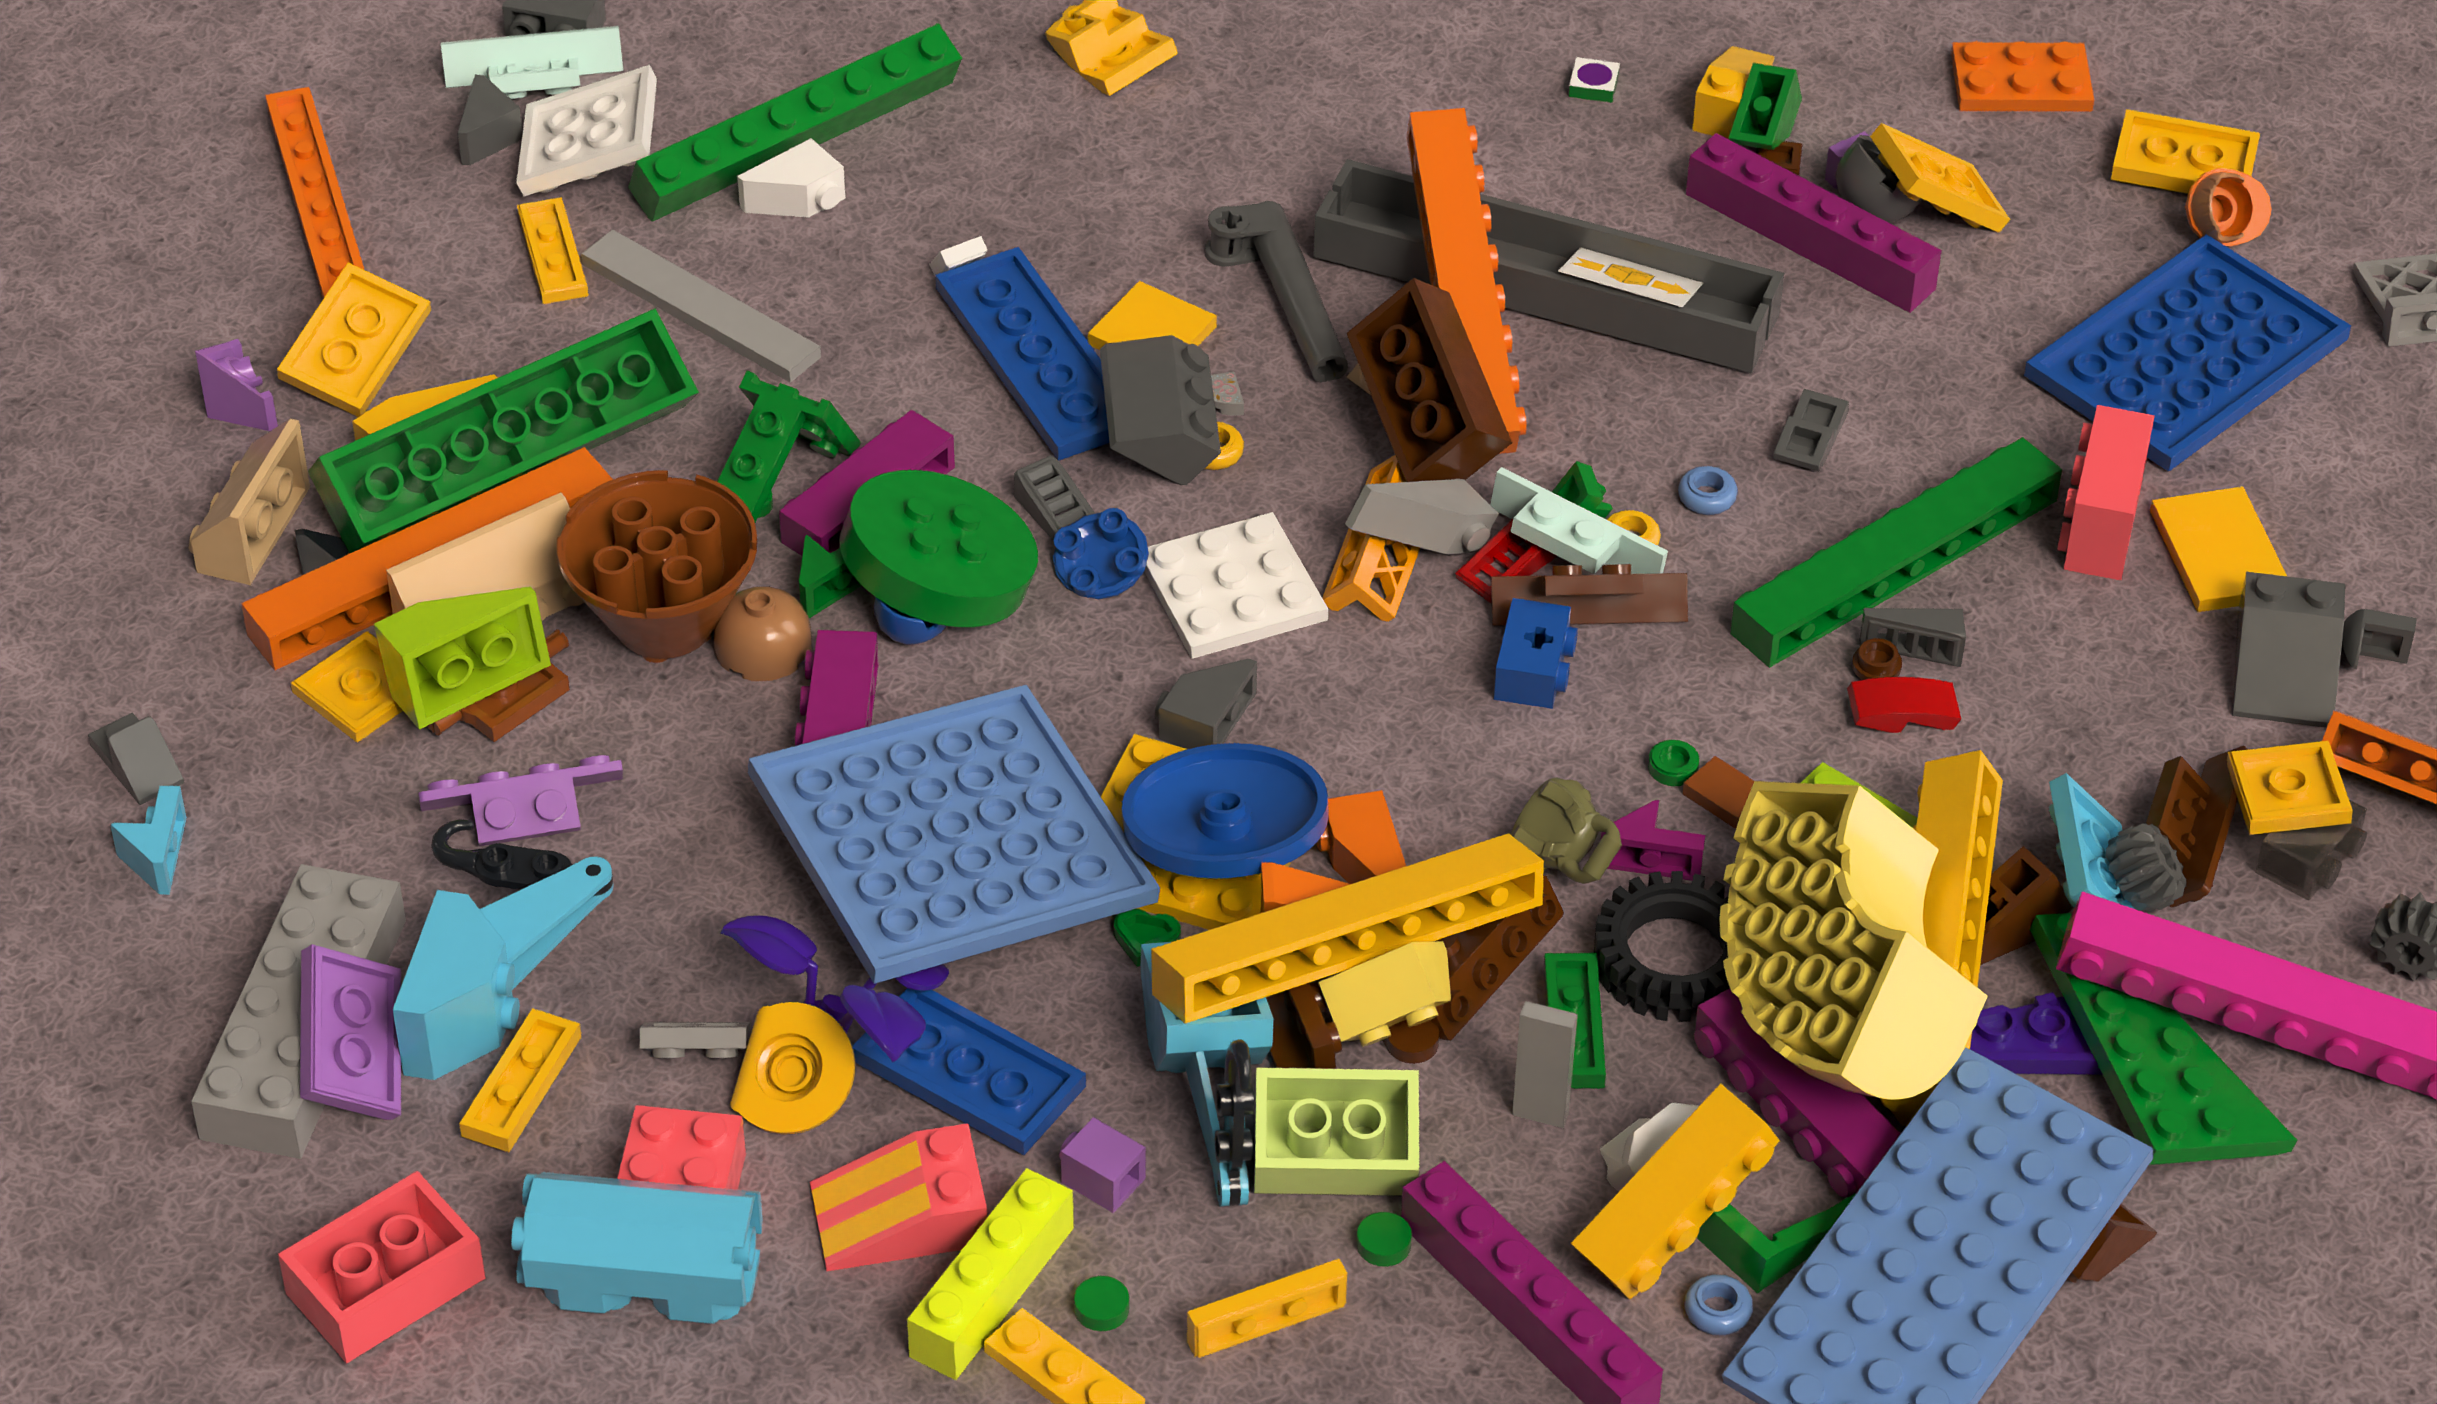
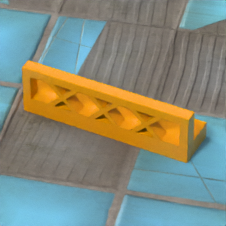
[1322,455,1420,622]

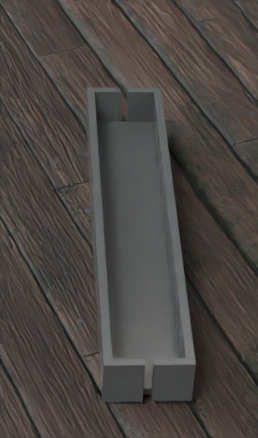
[1314,159,1784,373]

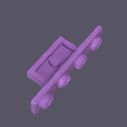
[418,755,623,846]

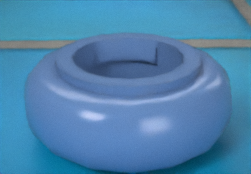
[1678,466,1738,515]
[1685,1274,1753,1336]

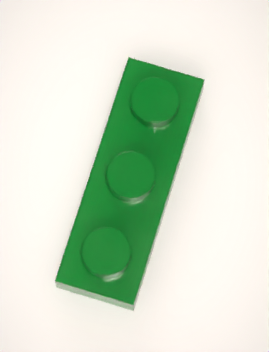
[1544,953,1606,1088]

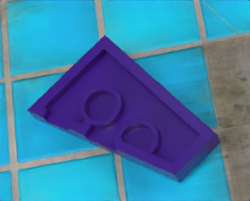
[1970,992,2103,1075]

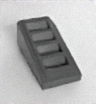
[1014,455,1095,541]
[1859,608,1966,667]

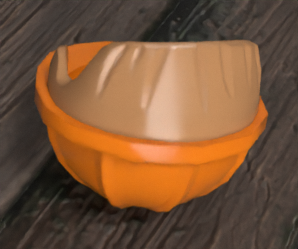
[2185,168,2272,247]

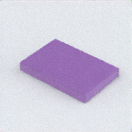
[300,944,401,1120]

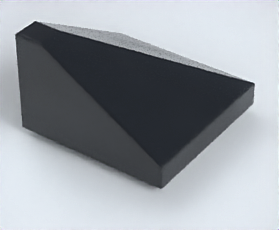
[295,529,349,574]

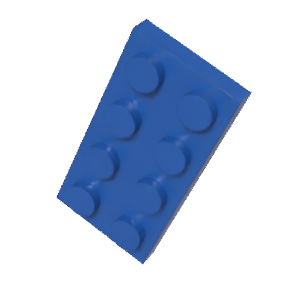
[852,988,1086,1155]

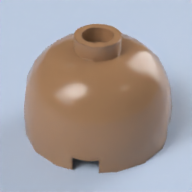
[714,586,812,681]

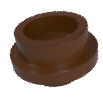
[1852,638,1902,680]

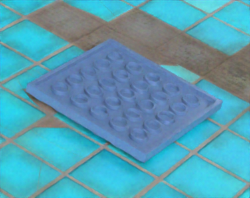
[748,685,1160,984]

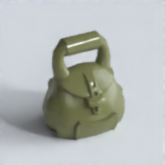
[1511,777,1622,884]

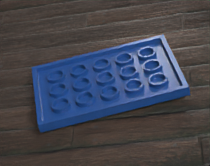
[2024,234,2351,472]

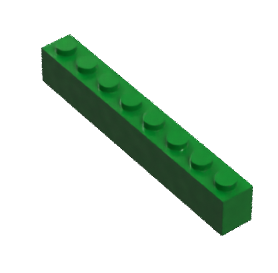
[628,23,962,222]
[1730,437,2062,668]

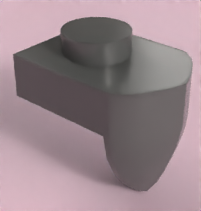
[2342,609,2417,669]

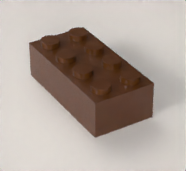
[1346,278,1512,482]

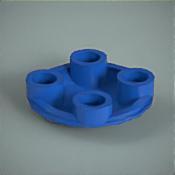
[1053,508,1149,599]

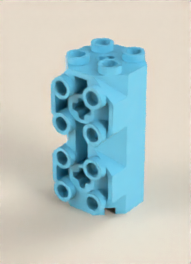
[511,1172,763,1324]

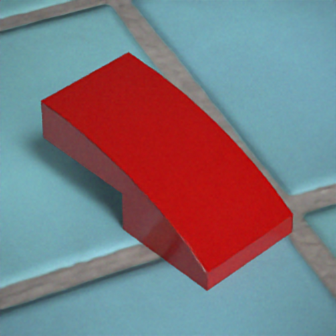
[1847,677,1961,733]

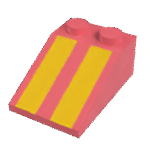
[810,1123,987,1271]

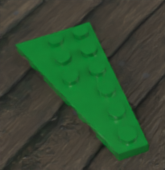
[2030,913,2298,1165]

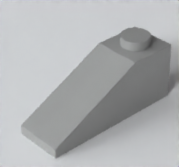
[1345,479,1499,554]

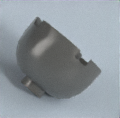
[1835,135,1923,224]

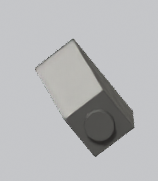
[1155,659,1257,749]

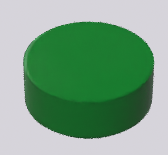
[1648,740,1699,786]
[1357,1212,1412,1267]
[1074,1276,1129,1331]

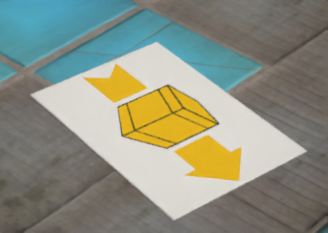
[1559,247,1703,307]

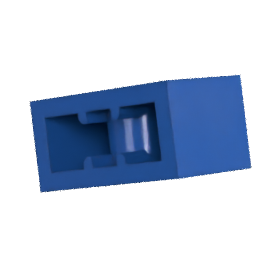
[1494,598,1578,709]

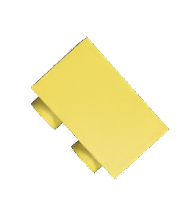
[1318,941,1451,1047]

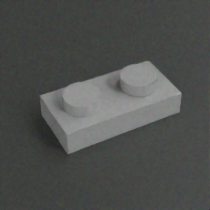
[640,1022,751,1058]

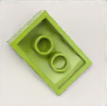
[374,586,551,730]

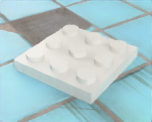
[516,65,657,196]
[1144,512,1328,659]

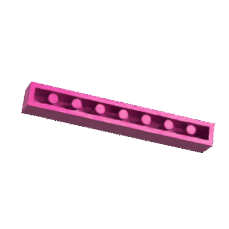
[2056,891,2437,1100]

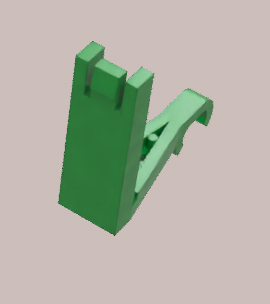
[1697,1193,1856,1294]

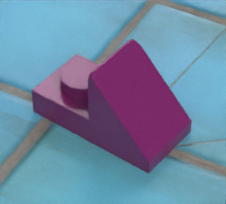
[1600,800,1706,881]

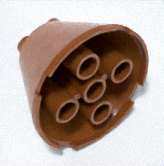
[557,470,757,663]

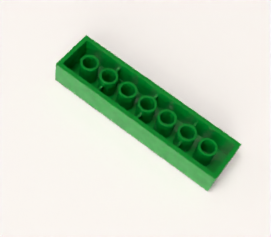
[308,308,699,553]

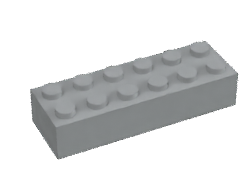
[191,864,406,1159]

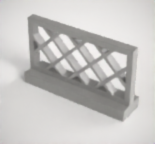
[2353,253,2437,347]

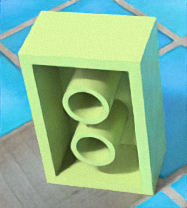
[1254,1068,1419,1196]

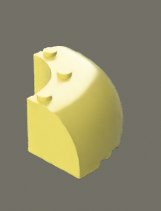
[1720,781,1988,1099]

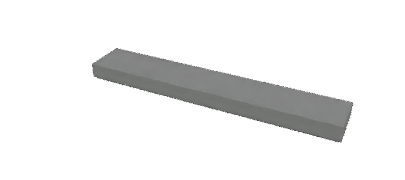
[581,229,821,383]

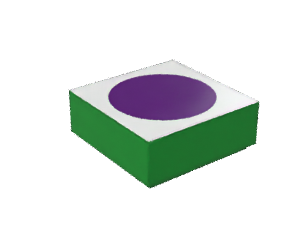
[1569,57,1620,103]

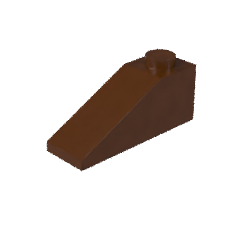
[1980,846,2074,965]

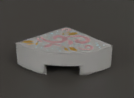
[1211,372,1244,415]

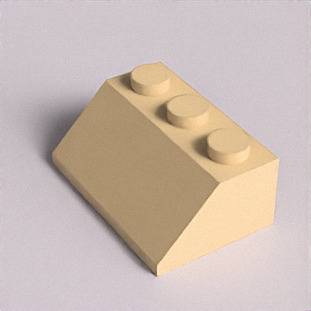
[189,419,310,585]

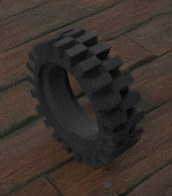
[1594,871,1730,1022]

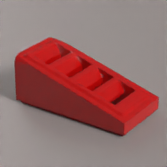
[1455,519,1557,603]

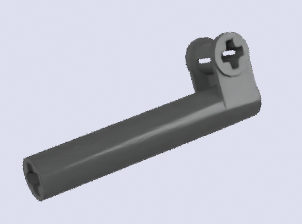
[1205,201,1348,383]

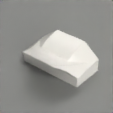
[1600,1103,1699,1191]

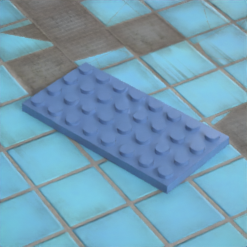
[1722,1047,2153,1404]

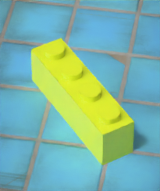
[907,1168,1074,1380]

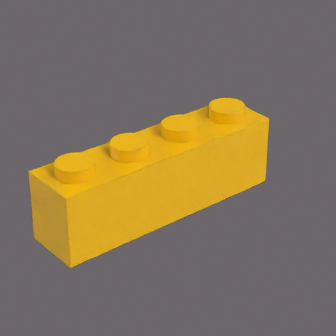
[1571,1083,1780,1300]

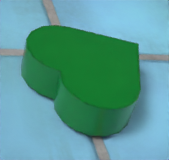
[1114,909,1181,967]

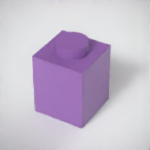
[1059,1117,1146,1213]

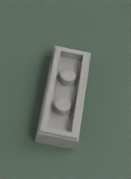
[1512,1001,1578,1128]

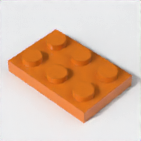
[1951,41,2094,112]

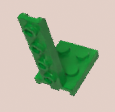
[717,371,862,523]

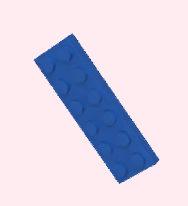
[935,247,1110,461]

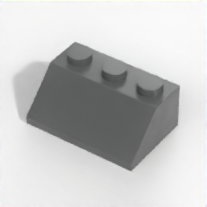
[1100,335,1221,485]

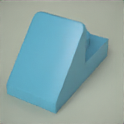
[111,786,187,895]

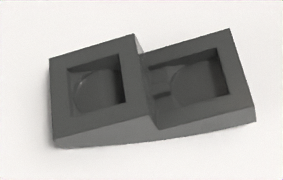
[1773,389,1849,471]

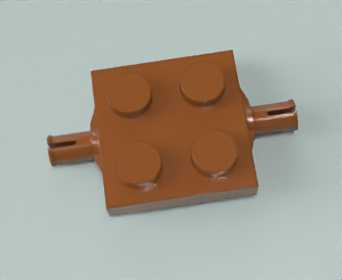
[428,629,570,742]

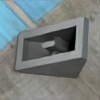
[458,74,523,165]

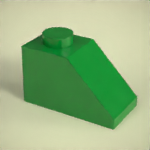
[1729,63,1802,150]

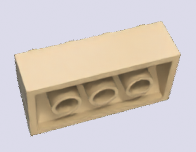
[386,492,584,621]

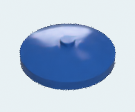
[1122,743,1329,879]

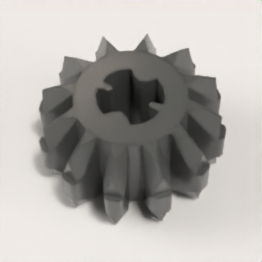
[2106,823,2186,913]
[2370,892,2437,981]

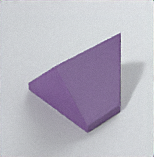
[195,339,278,431]

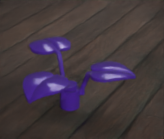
[720,915,949,1062]

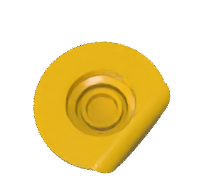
[730,1002,855,1134]

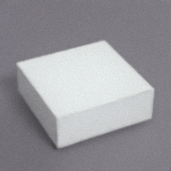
[929,236,987,275]

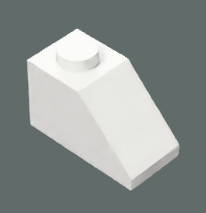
[737,139,845,217]

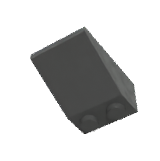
[2232,571,2345,728]

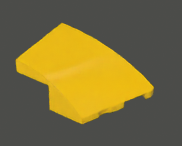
[1045,0,1178,96]

